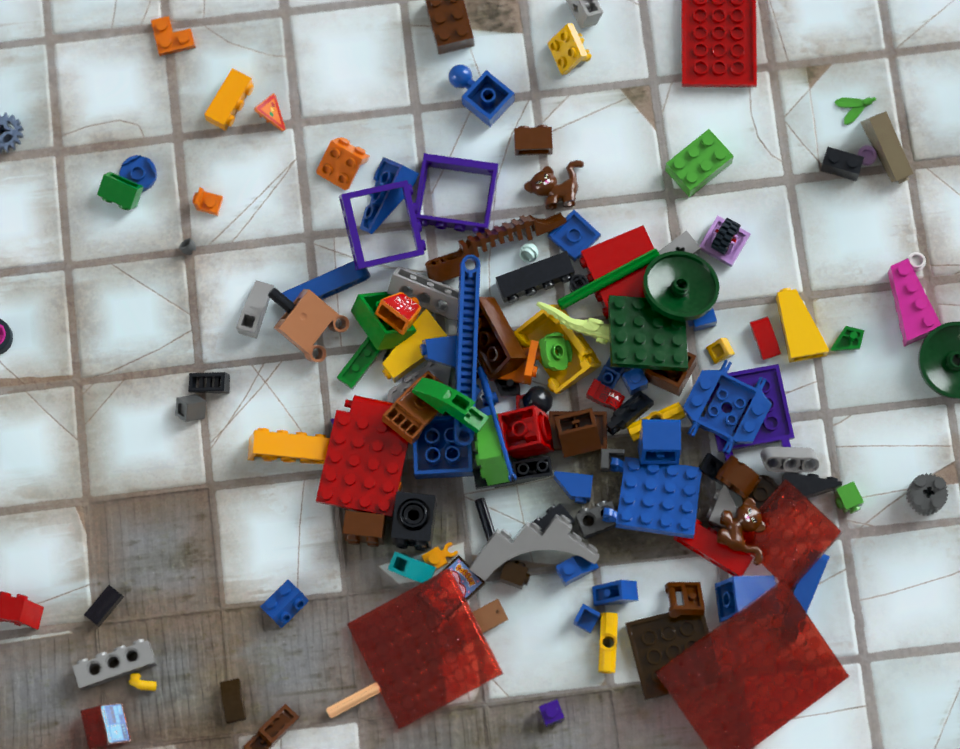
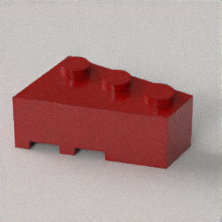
[0,591,44,630]

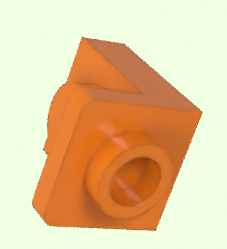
[193,188,223,216]

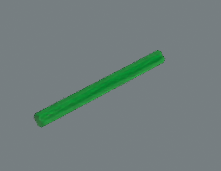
[557,248,660,310]

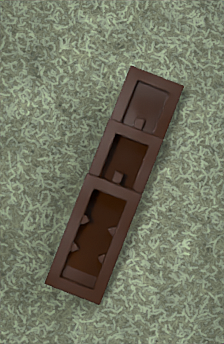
[243,704,299,749]

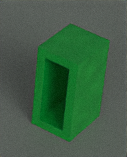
[97,172,144,210]

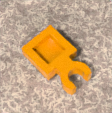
[421,542,458,571]

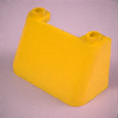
[514,305,602,394]

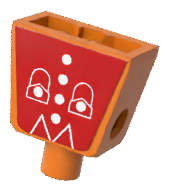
[375,292,421,335]

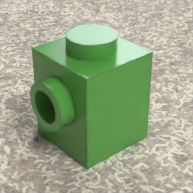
[834,481,864,514]

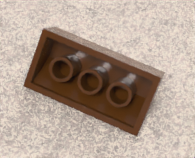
[457,297,527,381]

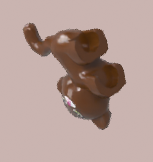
[524,160,584,210]
[717,498,766,565]

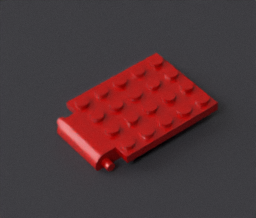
[316,395,409,518]

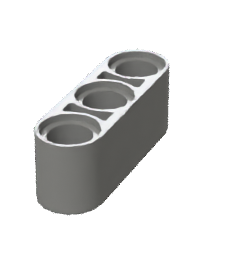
[760,447,819,473]

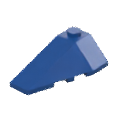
[360,157,419,234]

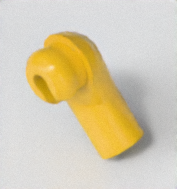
[129,673,157,691]

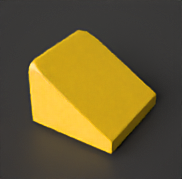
[706,338,735,364]

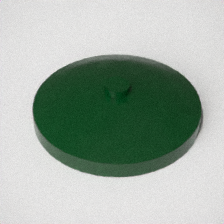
[642,251,720,321]
[918,322,960,399]

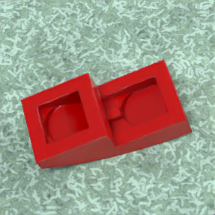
[749,316,781,360]

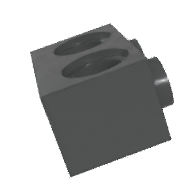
[575,500,616,540]

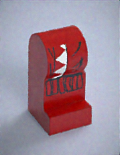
[586,379,625,411]

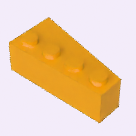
[248,428,330,464]

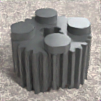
[906,473,948,516]

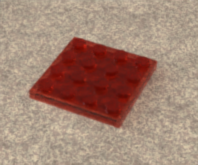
[742,479,843,591]

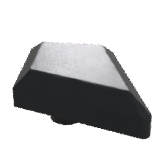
[494,379,520,397]

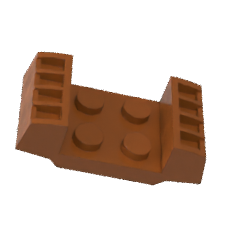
[382,371,444,445]

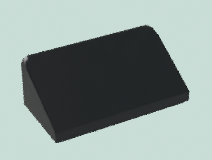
[84,585,124,627]

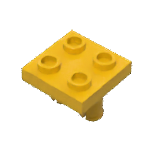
[547,23,591,75]

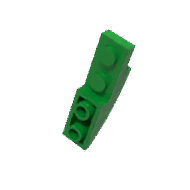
[412,377,489,434]

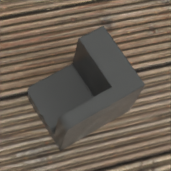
[175,394,206,422]
[601,449,625,472]

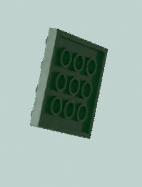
[608,295,688,372]

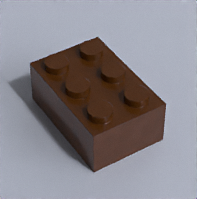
[425,0,474,55]

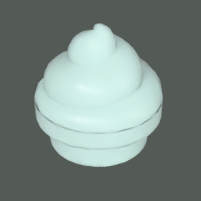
[519,243,539,263]

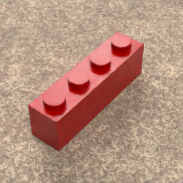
[673,519,754,576]

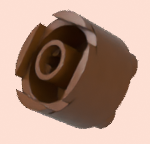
[715,455,762,499]

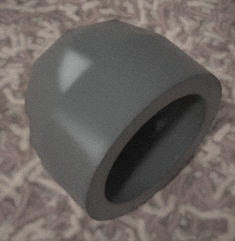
[179,238,196,255]

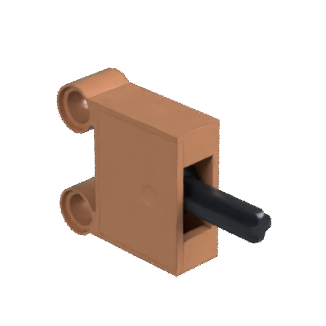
[268,288,349,362]

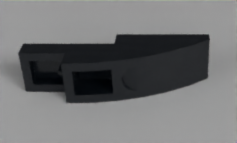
[473,456,553,489]

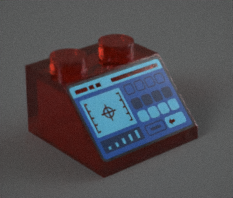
[81,703,131,749]

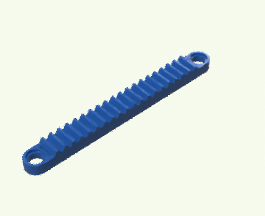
[453,255,480,447]

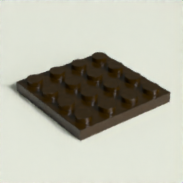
[625,612,722,700]

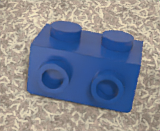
[260,580,309,628]

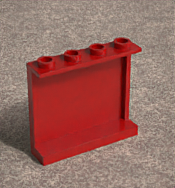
[579,225,654,319]

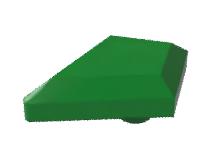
[831,326,864,351]

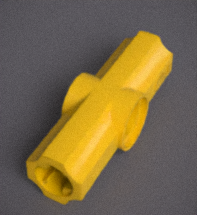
[627,402,686,442]
[598,612,618,674]

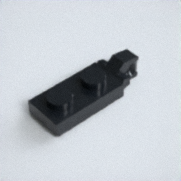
[606,391,654,435]

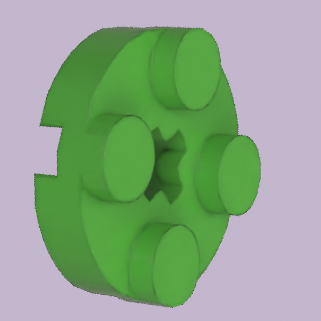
[539,332,572,371]

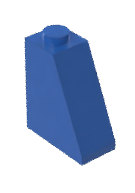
[420,335,457,368]

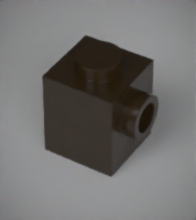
[500,561,531,589]

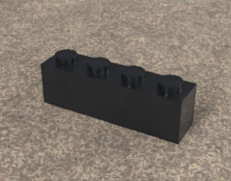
[495,251,575,303]

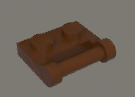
[665,582,705,618]

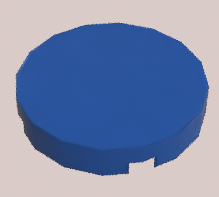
[119,155,157,192]

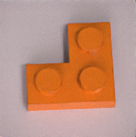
[151,16,196,56]

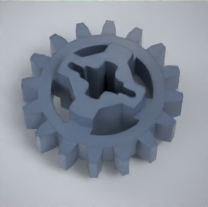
[0,112,24,153]

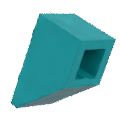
[388,551,436,585]

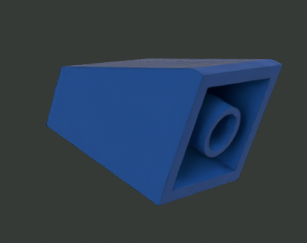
[715,575,780,623]

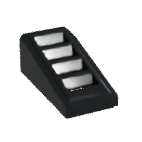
[188,372,230,393]

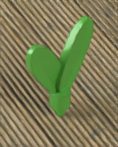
[835,97,876,125]

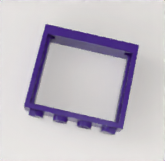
[415,153,499,234]
[339,180,426,270]

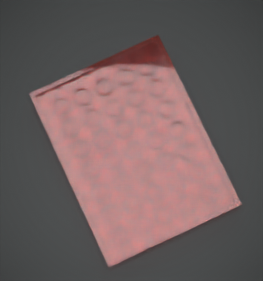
[655,580,849,749]

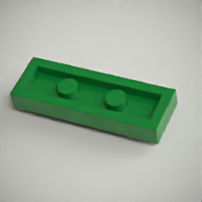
[337,337,383,390]

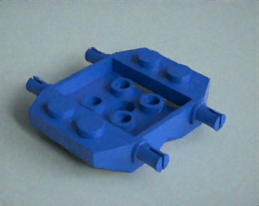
[683,360,772,454]

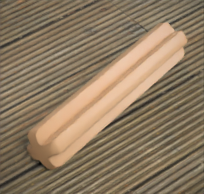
[326,682,381,718]

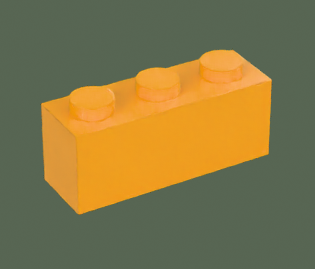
[204,68,254,131]

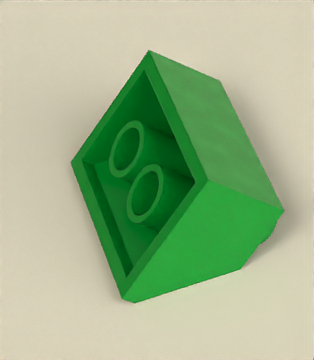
[351,292,416,350]

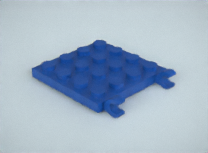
[602,457,702,539]

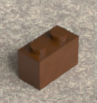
[514,125,553,156]

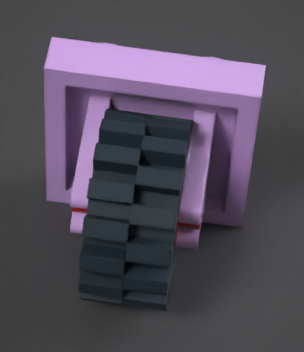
[700,215,751,267]

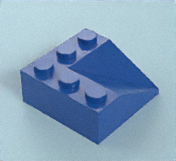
[413,416,473,479]

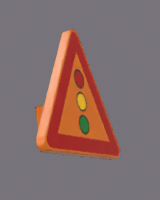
[254,93,286,132]

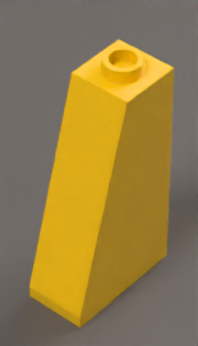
[776,288,829,363]
[382,309,447,383]

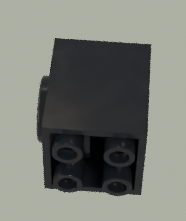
[391,492,437,551]

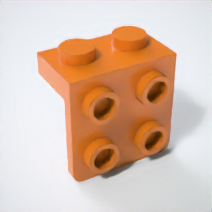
[316,137,370,190]
[498,340,541,385]

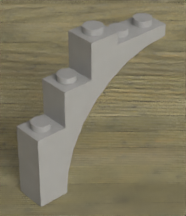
[469,514,599,581]

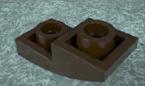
[220,678,246,724]

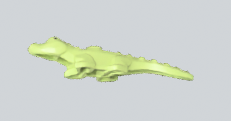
[536,302,610,344]

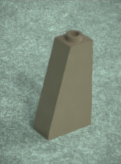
[860,111,913,184]

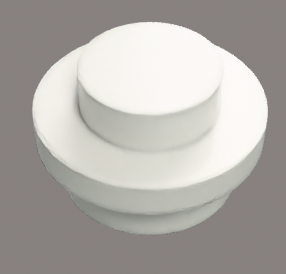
[907,252,926,271]

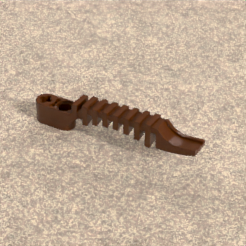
[425,212,567,282]

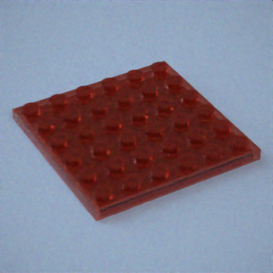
[347,568,504,729]

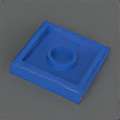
[548,210,601,262]

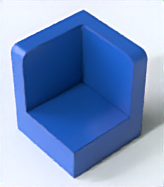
[573,604,600,634]

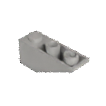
[236,280,274,339]

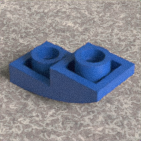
[596,357,626,389]

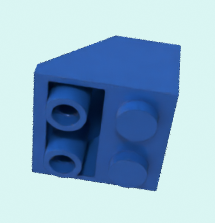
[638,419,681,464]

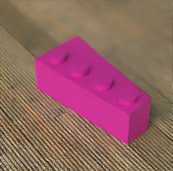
[888,259,941,347]

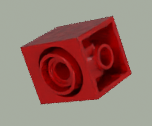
[498,405,554,460]

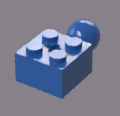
[448,64,515,127]

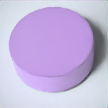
[857,146,877,166]

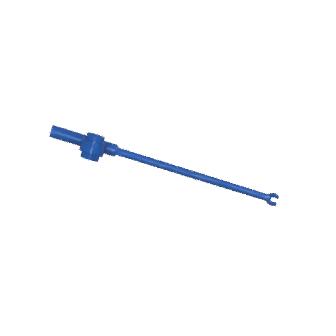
[477,366,517,482]

